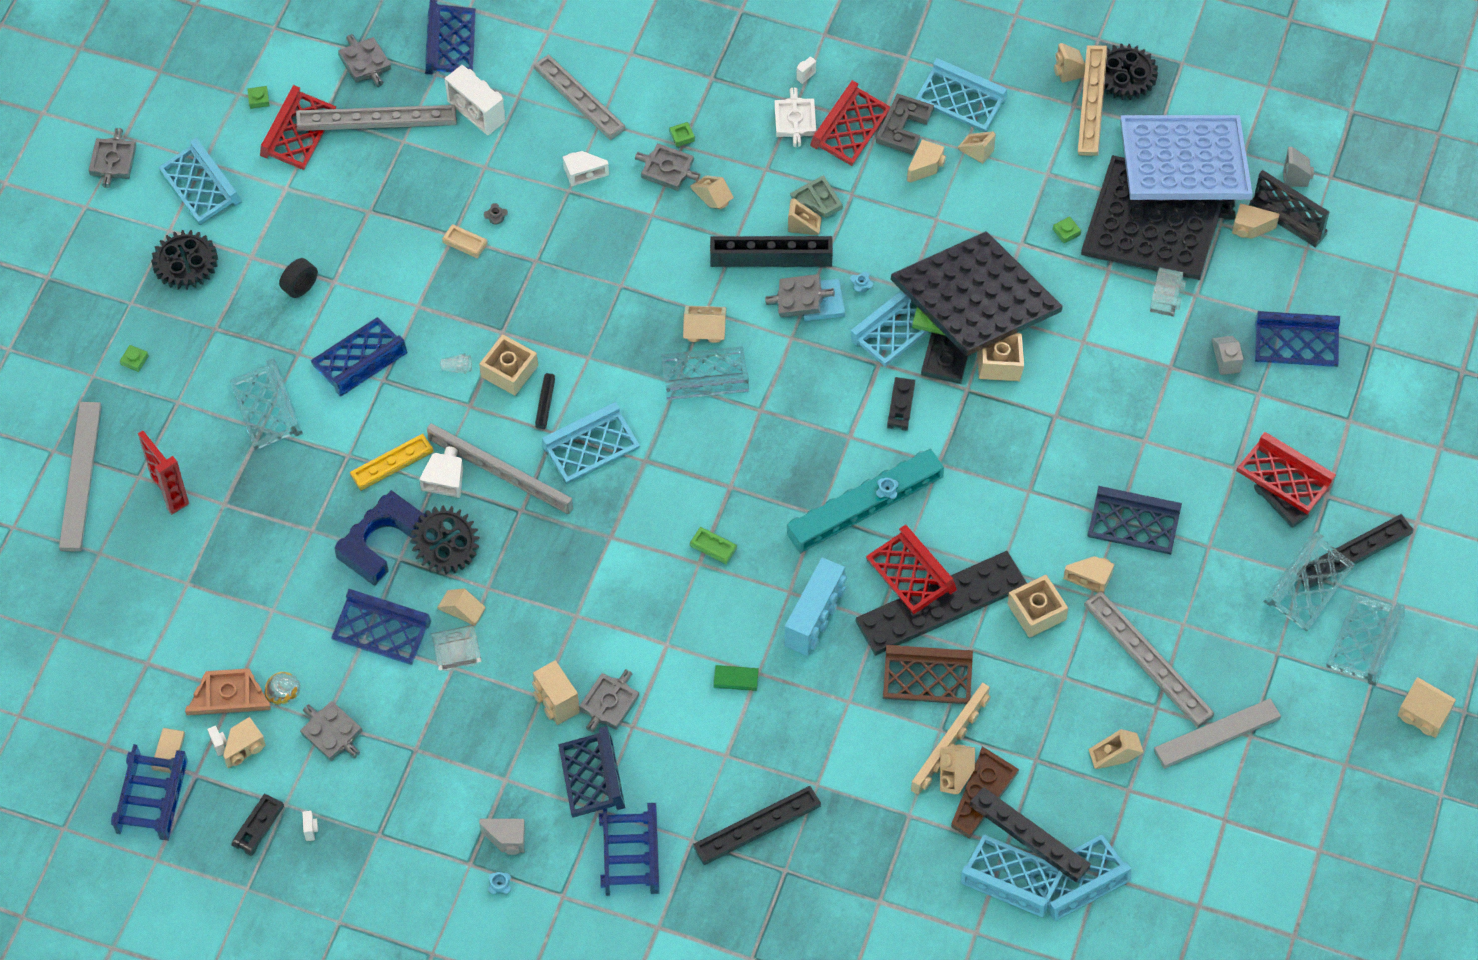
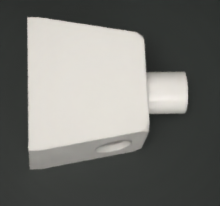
[420,447,463,498]

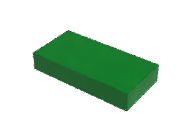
[713,665,759,691]

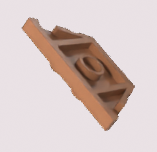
[185,668,271,715]

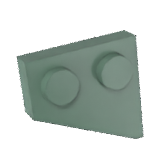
[790,175,843,218]

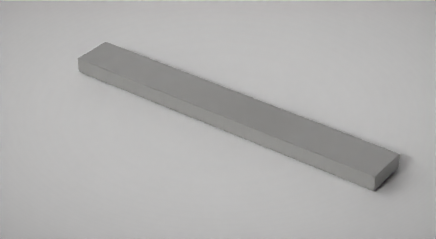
[296,105,456,131]
[59,402,102,552]
[427,423,573,514]
[1084,591,1215,728]

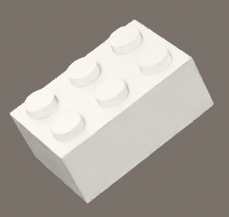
[445,65,505,135]

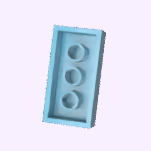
[784,558,847,656]

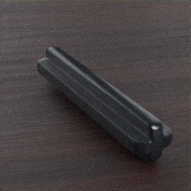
[535,373,555,429]

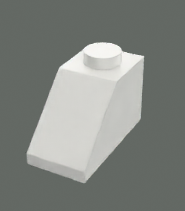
[563,151,609,187]

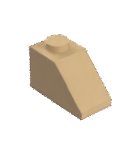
[907,140,946,182]
[690,176,734,209]
[1232,203,1280,239]
[1063,556,1114,593]
[1089,729,1144,769]

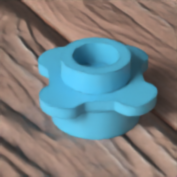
[850,272,873,293]
[876,478,898,499]
[488,872,511,894]

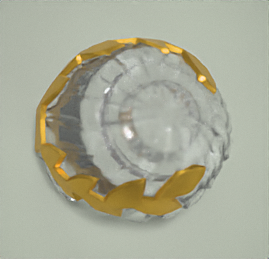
[265,672,300,706]

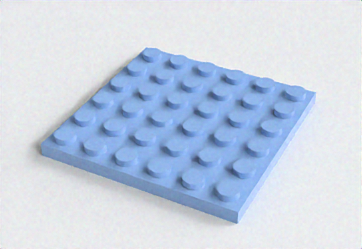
[1120,115,1253,200]

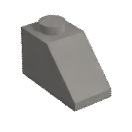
[1283,147,1314,187]
[1212,336,1243,375]
[479,819,525,855]

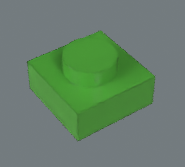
[247,86,270,109]
[669,122,695,147]
[1053,216,1081,243]
[120,345,149,372]

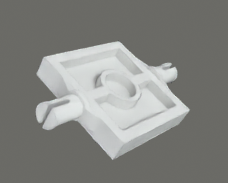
[775,88,816,147]

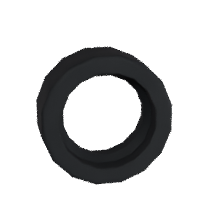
[279,258,318,298]

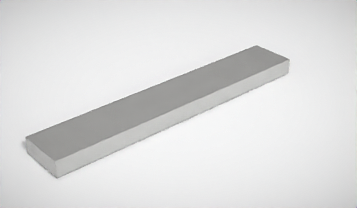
[534,54,625,141]
[1154,698,1281,769]

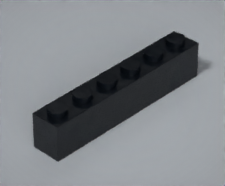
[710,236,833,267]

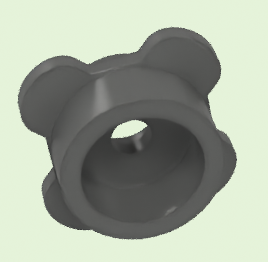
[484,203,508,224]

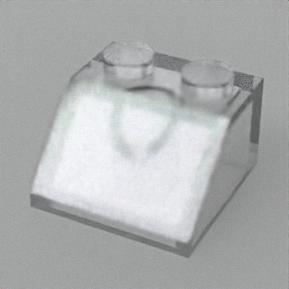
[431,625,482,671]

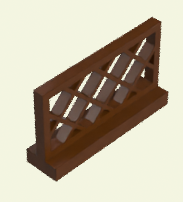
[883,645,973,704]

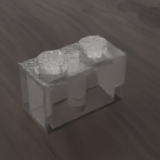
[1150,267,1186,317]

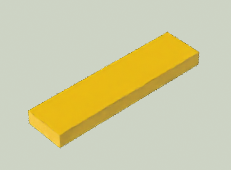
[350,434,434,491]

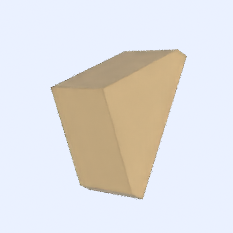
[958,131,996,164]
[788,198,822,235]
[437,588,486,626]

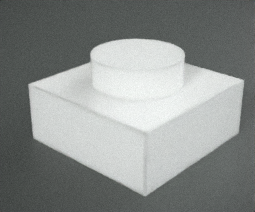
[797,57,816,84]
[208,726,227,756]
[302,811,318,841]

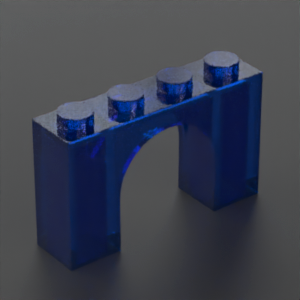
[334,490,425,586]

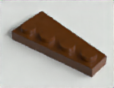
[951,746,1019,839]

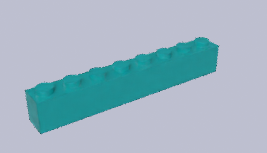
[787,448,944,554]

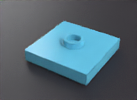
[803,279,845,321]

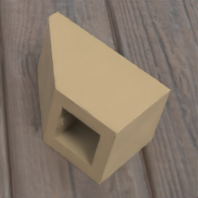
[1054,43,1085,83]
[223,717,266,769]
[940,744,975,794]

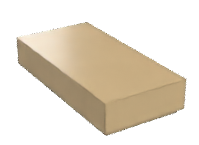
[442,224,488,259]
[151,728,185,774]

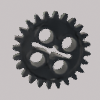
[1104,44,1158,100]
[151,230,218,290]
[410,505,480,575]

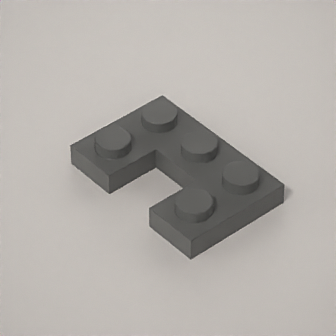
[876,93,934,155]

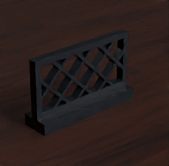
[1249,170,1330,248]

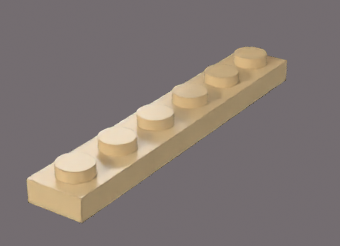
[1078,46,1107,156]
[911,682,991,795]

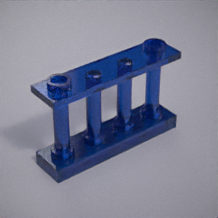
[111,744,188,841]
[599,803,660,896]

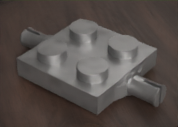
[338,34,391,87]
[89,128,137,188]
[635,143,700,191]
[765,274,835,318]
[579,669,639,733]
[300,700,363,761]

